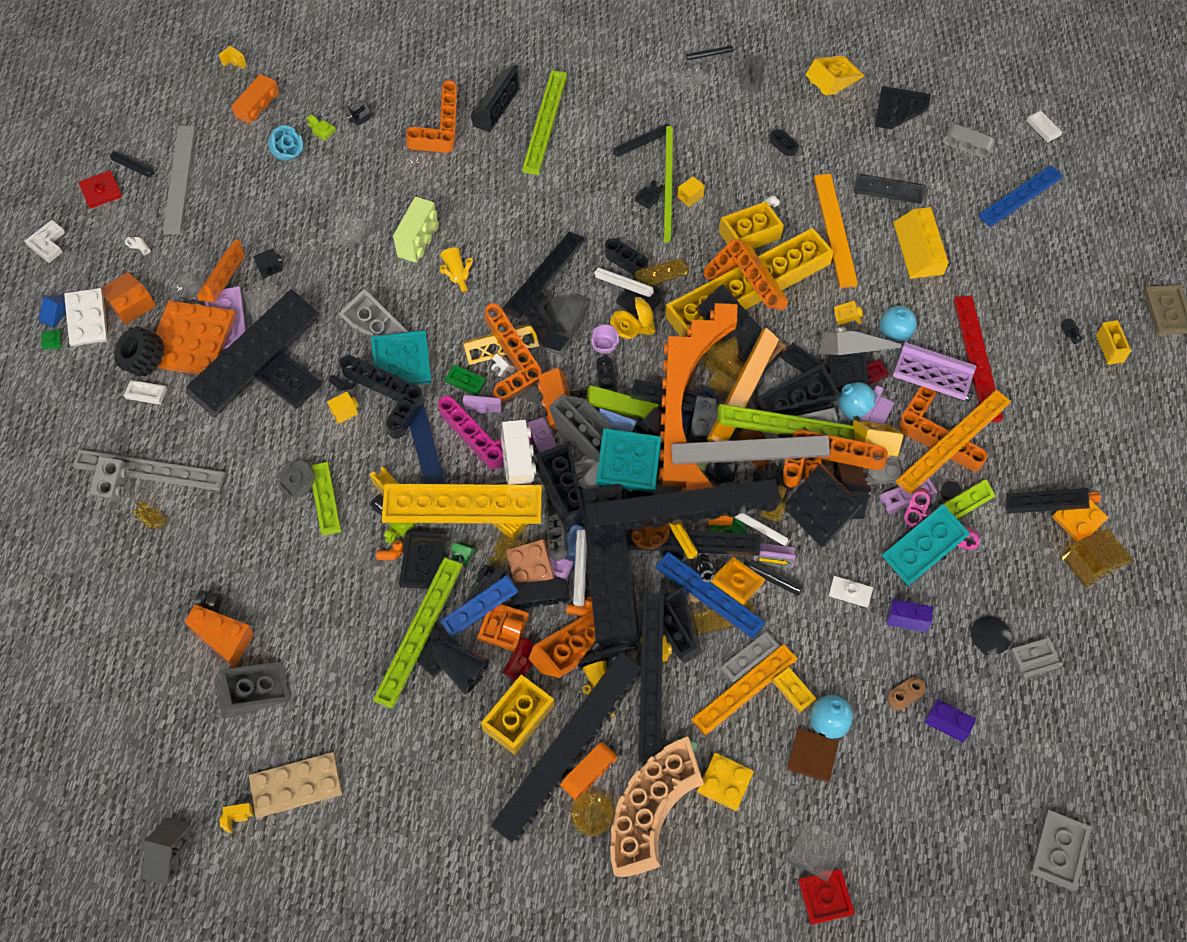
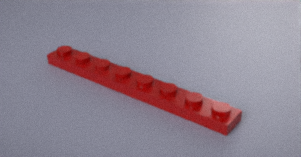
[953,296,1003,422]

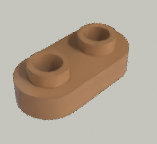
[887,677,926,710]

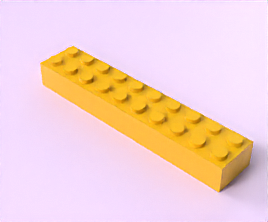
[665,228,834,337]

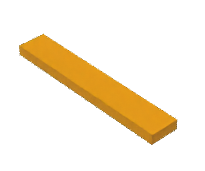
[691,644,798,736]

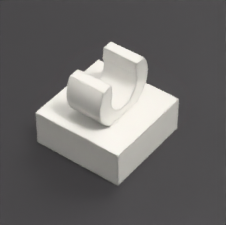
[491,353,516,377]

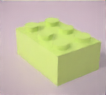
[393,197,439,263]

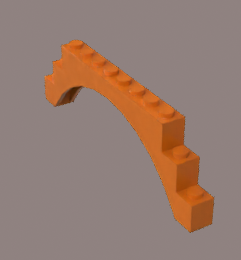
[659,303,737,526]

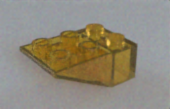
[1061,529,1134,588]

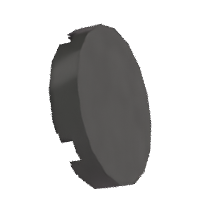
[278,460,315,498]

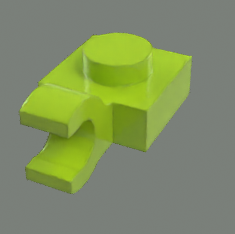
[306,114,336,141]
[384,523,417,545]

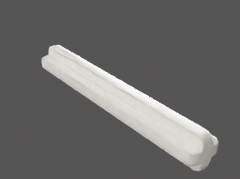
[594,268,654,297]
[573,530,587,606]

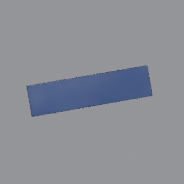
[441,575,520,637]

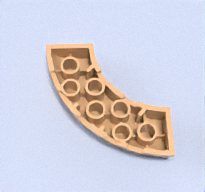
[610,736,704,877]

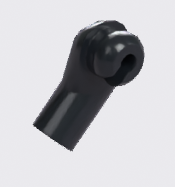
[329,375,356,391]

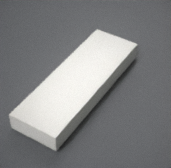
[735,513,790,547]

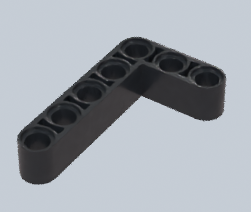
[340,355,424,439]

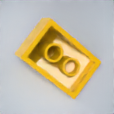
[806,55,865,95]

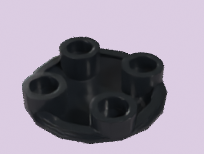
[970,616,1012,655]

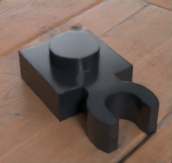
[635,180,663,209]

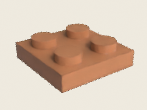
[506,540,555,585]

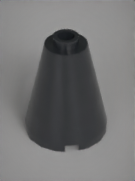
[431,640,490,695]

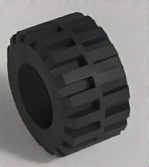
[114,326,164,377]

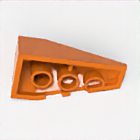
[528,611,596,678]

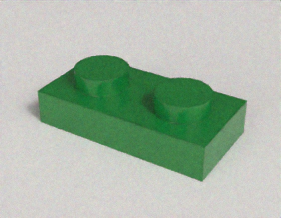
[445,365,486,396]

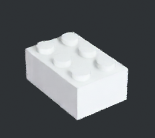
[500,420,536,485]

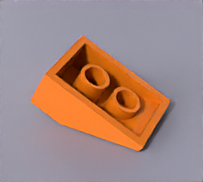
[101,272,156,325]

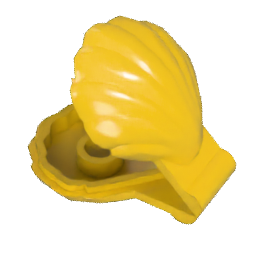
[610,297,655,339]

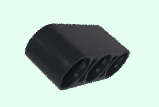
[605,238,649,278]
[510,579,569,610]

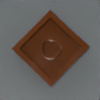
[787,729,839,783]

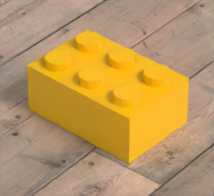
[718,201,784,249]
[481,675,555,756]

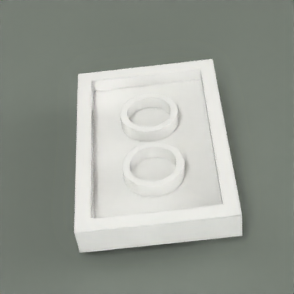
[64,288,108,346]

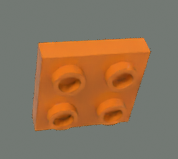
[477,605,529,652]

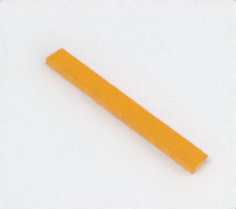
[814,174,858,288]
[707,328,779,442]
[895,389,1011,495]

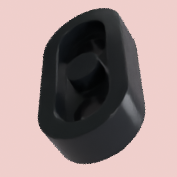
[770,129,798,156]

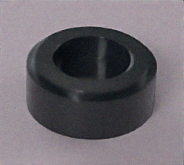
[940,481,961,501]

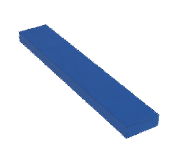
[978,165,1063,228]
[656,552,765,639]

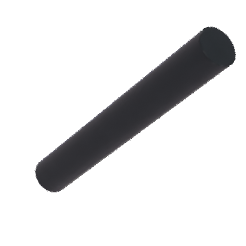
[686,45,733,61]

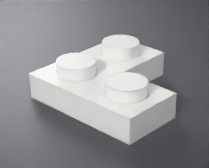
[25,220,65,263]

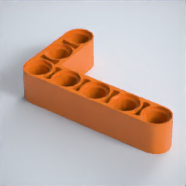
[406,80,457,153]
[704,239,788,311]
[484,303,542,403]
[898,386,987,471]
[783,430,888,487]

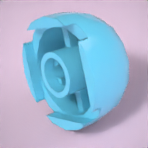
[268,125,303,161]
[879,306,917,342]
[838,382,877,419]
[810,695,853,738]

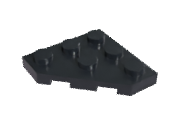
[874,86,931,129]

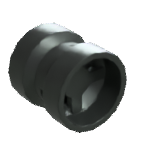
[194,590,222,613]

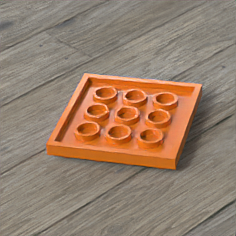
[155,301,237,375]

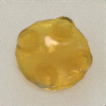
[571,793,614,836]

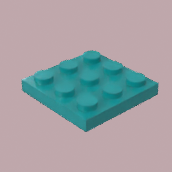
[371,330,432,385]
[596,428,661,493]

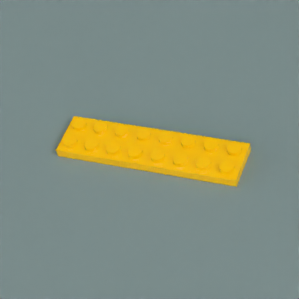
[382,484,542,524]

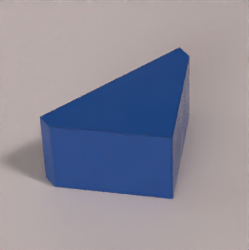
[39,294,66,328]

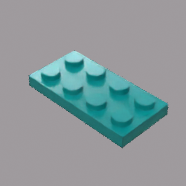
[881,504,970,586]

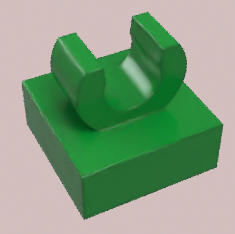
[451,541,477,564]

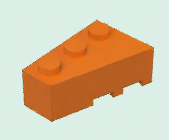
[185,604,254,668]

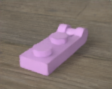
[879,479,937,514]

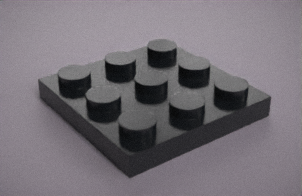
[782,464,863,548]

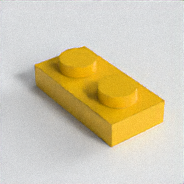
[772,667,816,713]

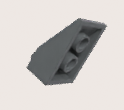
[214,662,290,718]

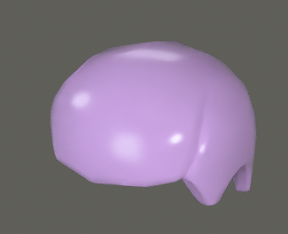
[591,324,619,354]

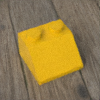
[853,420,903,458]

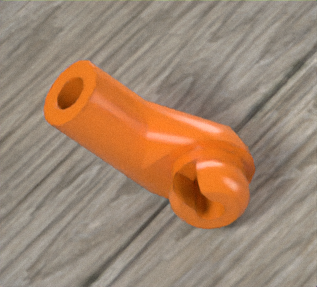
[376,540,404,561]
[566,597,593,616]

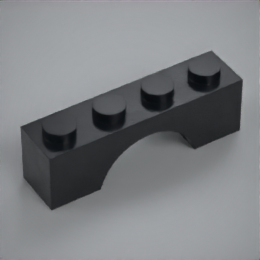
[524,292,570,351]

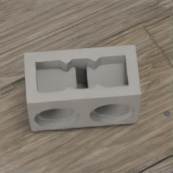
[89,456,129,501]

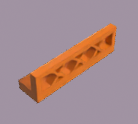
[197,239,245,303]

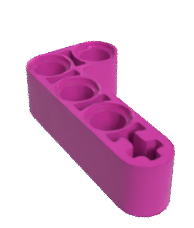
[904,488,980,550]

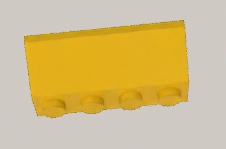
[893,207,949,278]

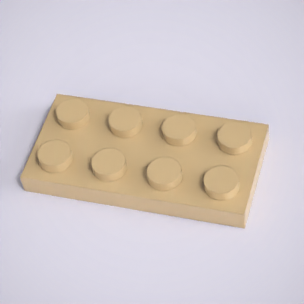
[249,752,342,818]

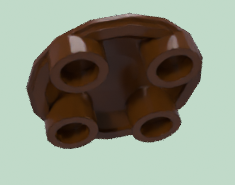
[631,524,670,550]

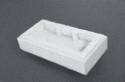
[1026,111,1062,142]
[124,380,167,405]
[828,576,873,608]

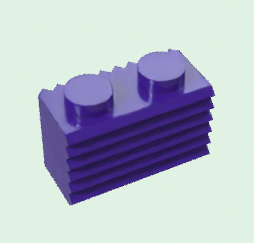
[886,598,933,633]
[924,699,976,743]

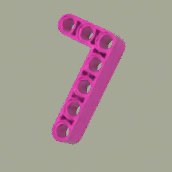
[438,396,532,469]

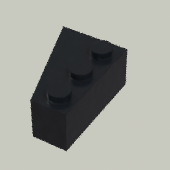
[833,453,871,519]
[663,586,702,664]

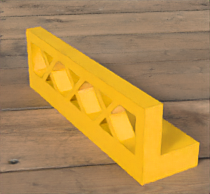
[462,324,539,365]

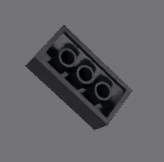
[471,64,520,132]

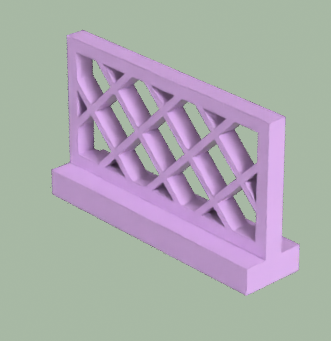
[893,342,976,400]

